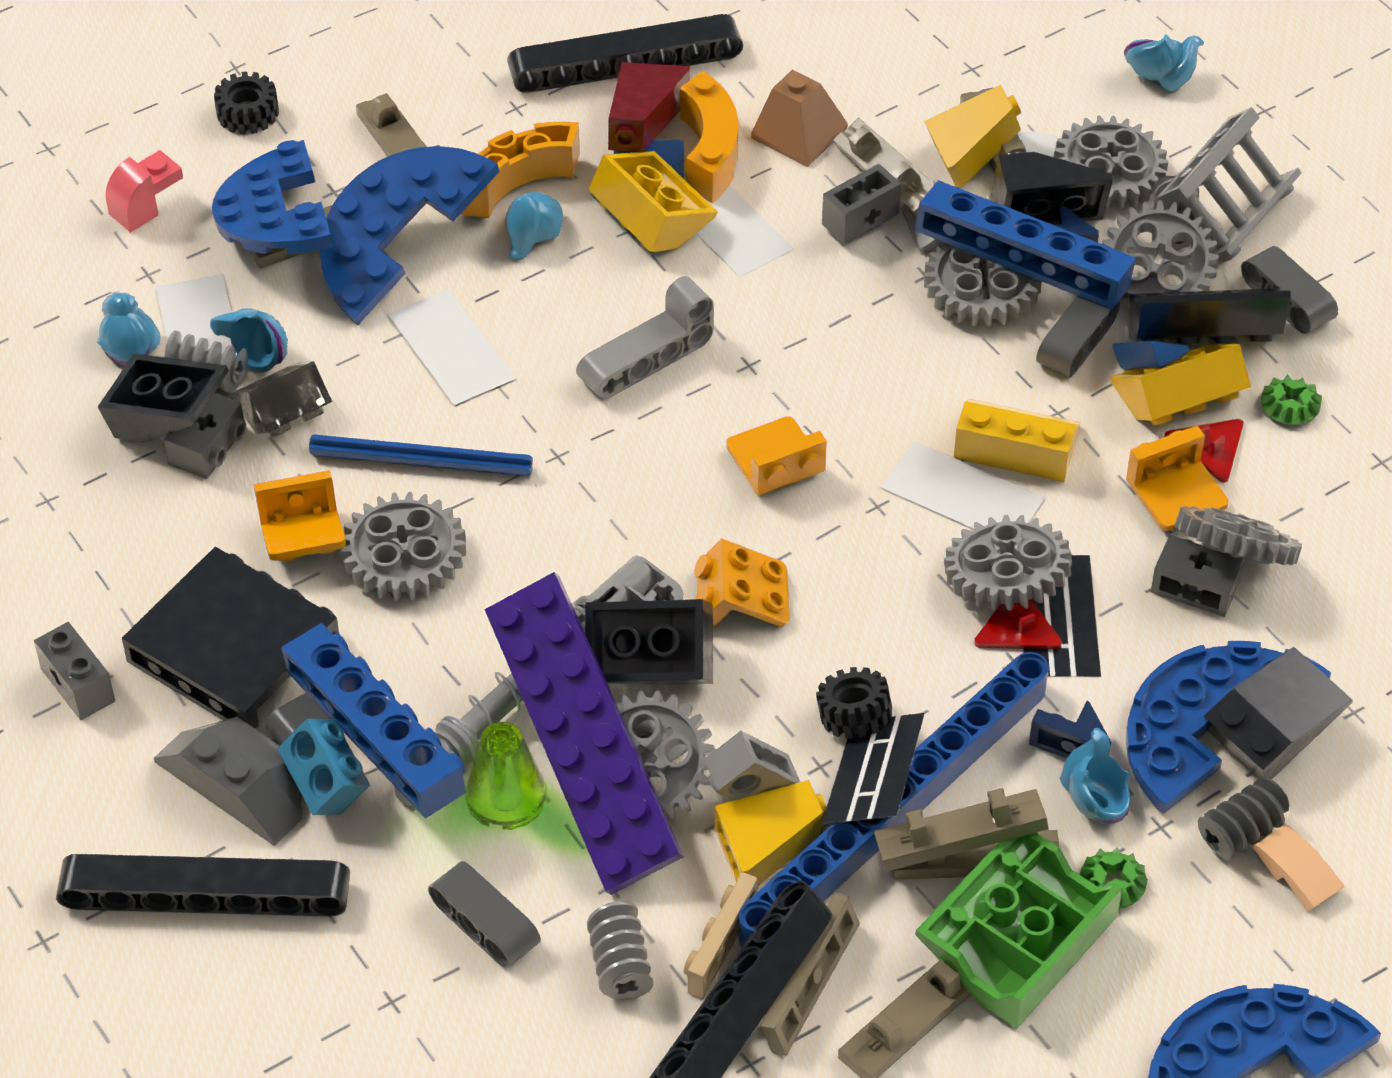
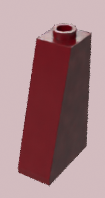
[608,62,691,152]

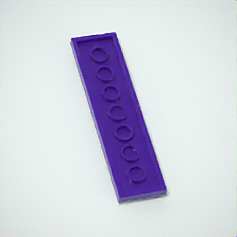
[484,572,684,895]

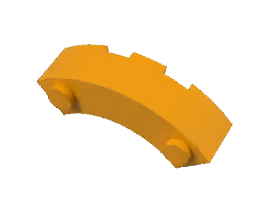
[680,70,739,204]
[460,121,580,218]

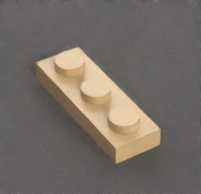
[683,872,758,999]

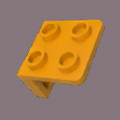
[726,416,827,496]
[1126,426,1229,531]
[253,470,346,561]
[694,538,789,627]

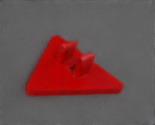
[1164,419,1244,483]
[974,599,1062,650]

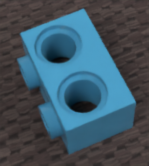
[277,719,371,815]

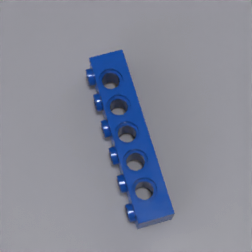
[915,180,1136,310]
[281,623,466,819]

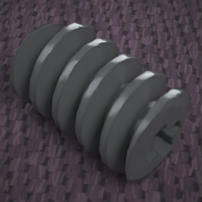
[1198,777,1290,861]

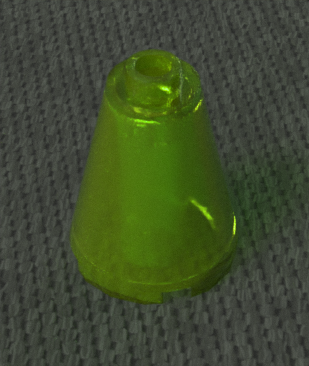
[465,722,547,830]

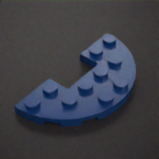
[212,140,334,254]
[320,146,500,325]
[1126,641,1331,814]
[1148,984,1381,1078]

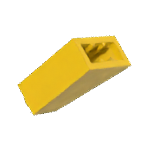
[924,85,1022,188]
[714,780,826,886]

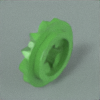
[1261,374,1322,425]
[1080,847,1148,908]

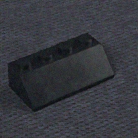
[1129,288,1291,345]

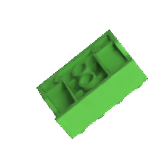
[915,833,1122,1029]

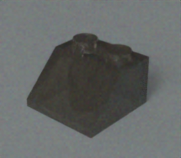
[228,361,333,437]

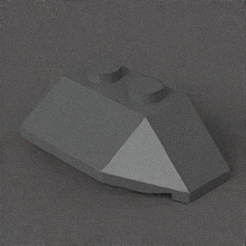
[154,717,302,846]

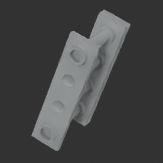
[1156,107,1302,262]

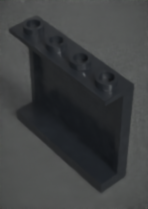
[121,546,339,729]

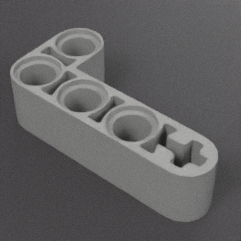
[576,276,714,399]

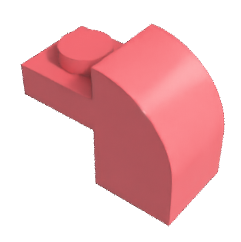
[105,150,183,233]

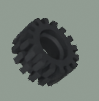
[214,71,279,134]
[816,667,893,739]

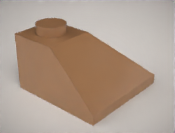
[751,69,848,167]

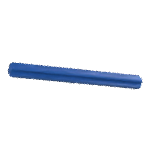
[309,434,533,476]

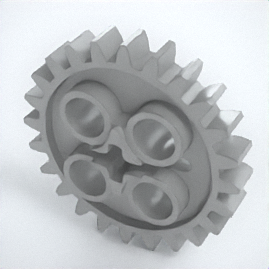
[1053,115,1169,209]
[1102,200,1219,311]
[924,243,1042,327]
[340,492,467,601]
[1174,506,1302,565]
[944,515,1072,610]
[619,690,716,821]

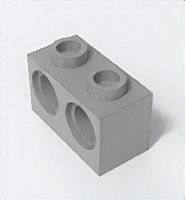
[704,731,801,800]

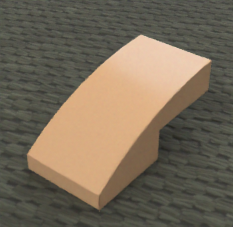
[1252,824,1345,912]

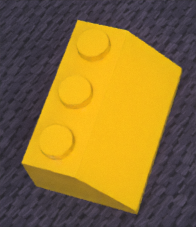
[588,151,718,252]
[1110,344,1251,425]
[954,399,1081,482]

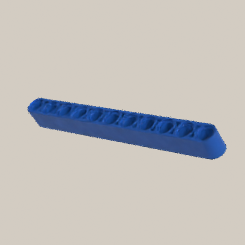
[738,652,1049,947]

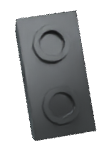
[822,164,901,244]
[163,393,246,479]
[1151,535,1244,617]
[33,621,115,721]

